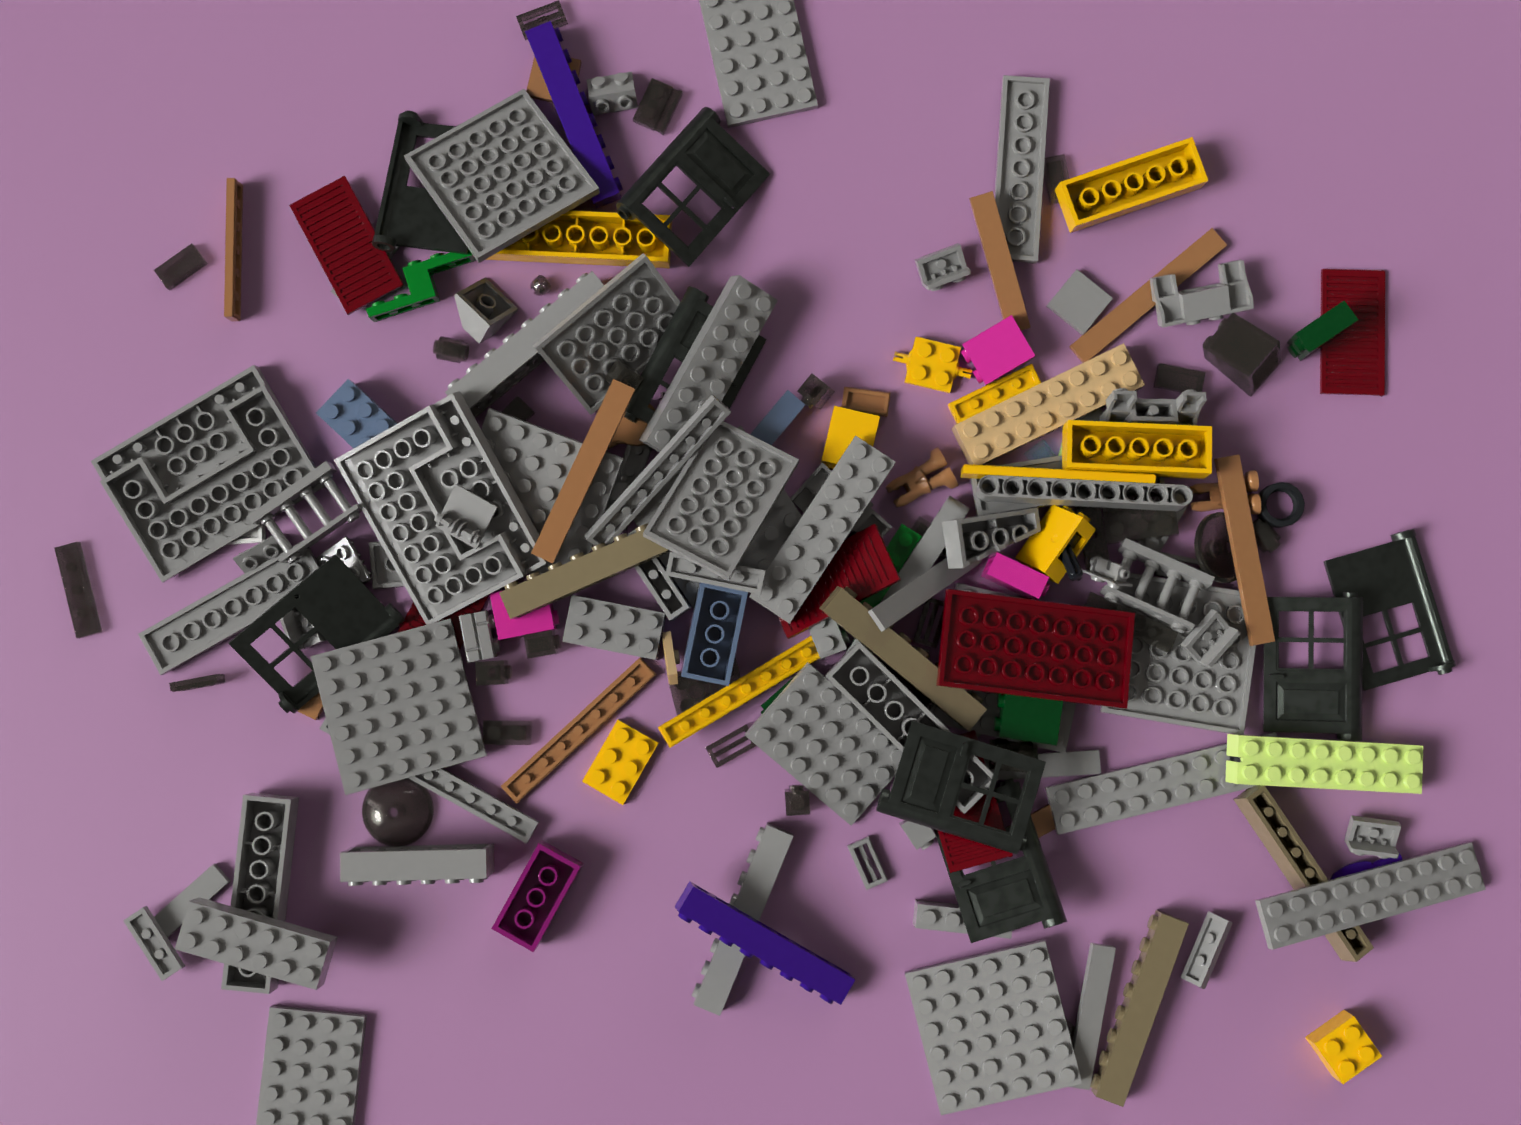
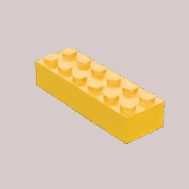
[1055,137,1208,233]
[1062,420,1212,479]

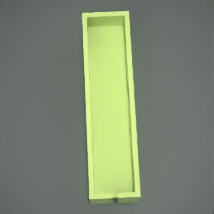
[1225,734,1424,794]

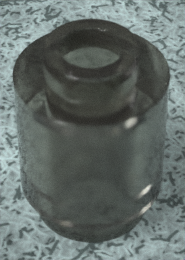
[433,336,469,363]
[1253,518,1281,553]

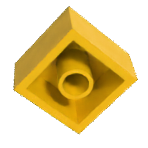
[1305,1010,1382,1084]

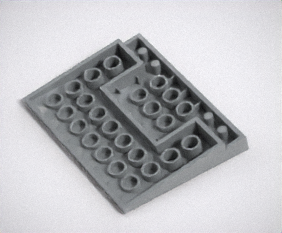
[91,365,326,582]
[334,391,548,625]

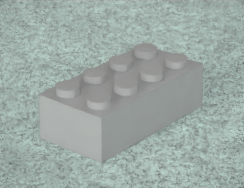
[562,595,666,660]

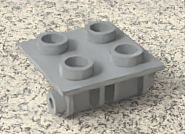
[434,484,498,549]
[316,537,372,584]

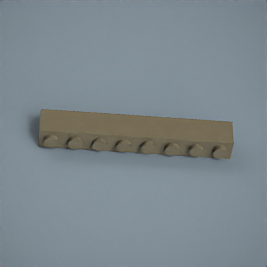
[499,523,670,619]
[819,586,987,731]
[1233,785,1374,962]
[1090,910,1189,1107]

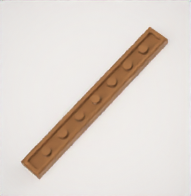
[1069,228,1227,363]
[531,379,636,564]
[1214,454,1275,646]
[501,657,657,804]

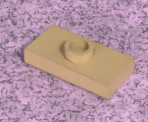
[661,631,680,685]

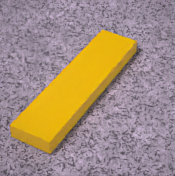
[947,364,1041,424]

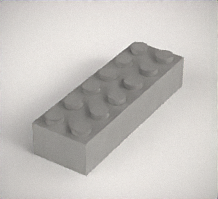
[340,844,495,886]
[175,897,338,990]

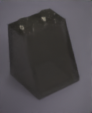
[1203,313,1281,396]

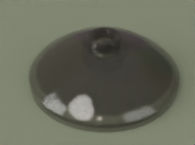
[1194,512,1237,583]
[362,778,434,847]

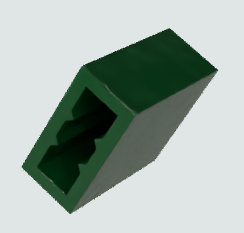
[1287,301,1358,361]
[993,694,1063,746]

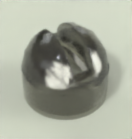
[530,275,551,296]

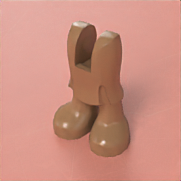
[885,447,959,508]
[1189,470,1261,515]

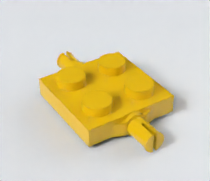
[893,337,972,393]

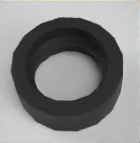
[1257,482,1305,528]

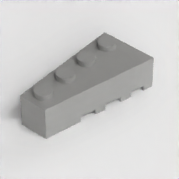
[942,507,1041,569]

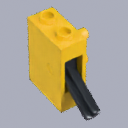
[1015,505,1096,584]

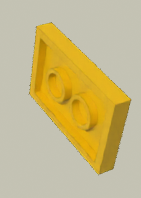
[582,719,659,805]

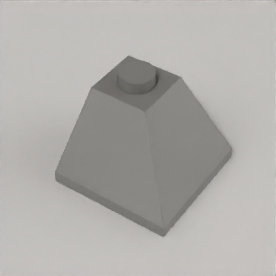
[454,277,518,344]

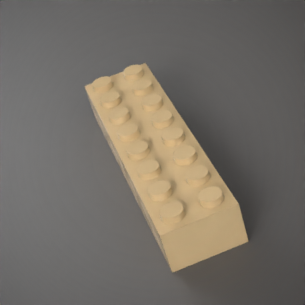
[951,343,1145,465]

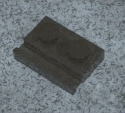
[633,78,683,136]

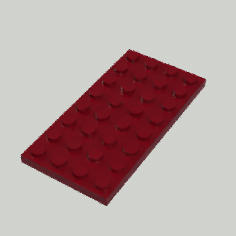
[936,589,1135,709]

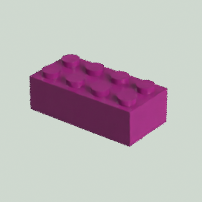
[491,840,584,952]

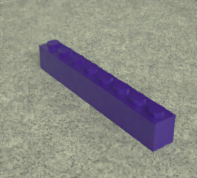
[525,21,623,209]
[675,881,855,1005]

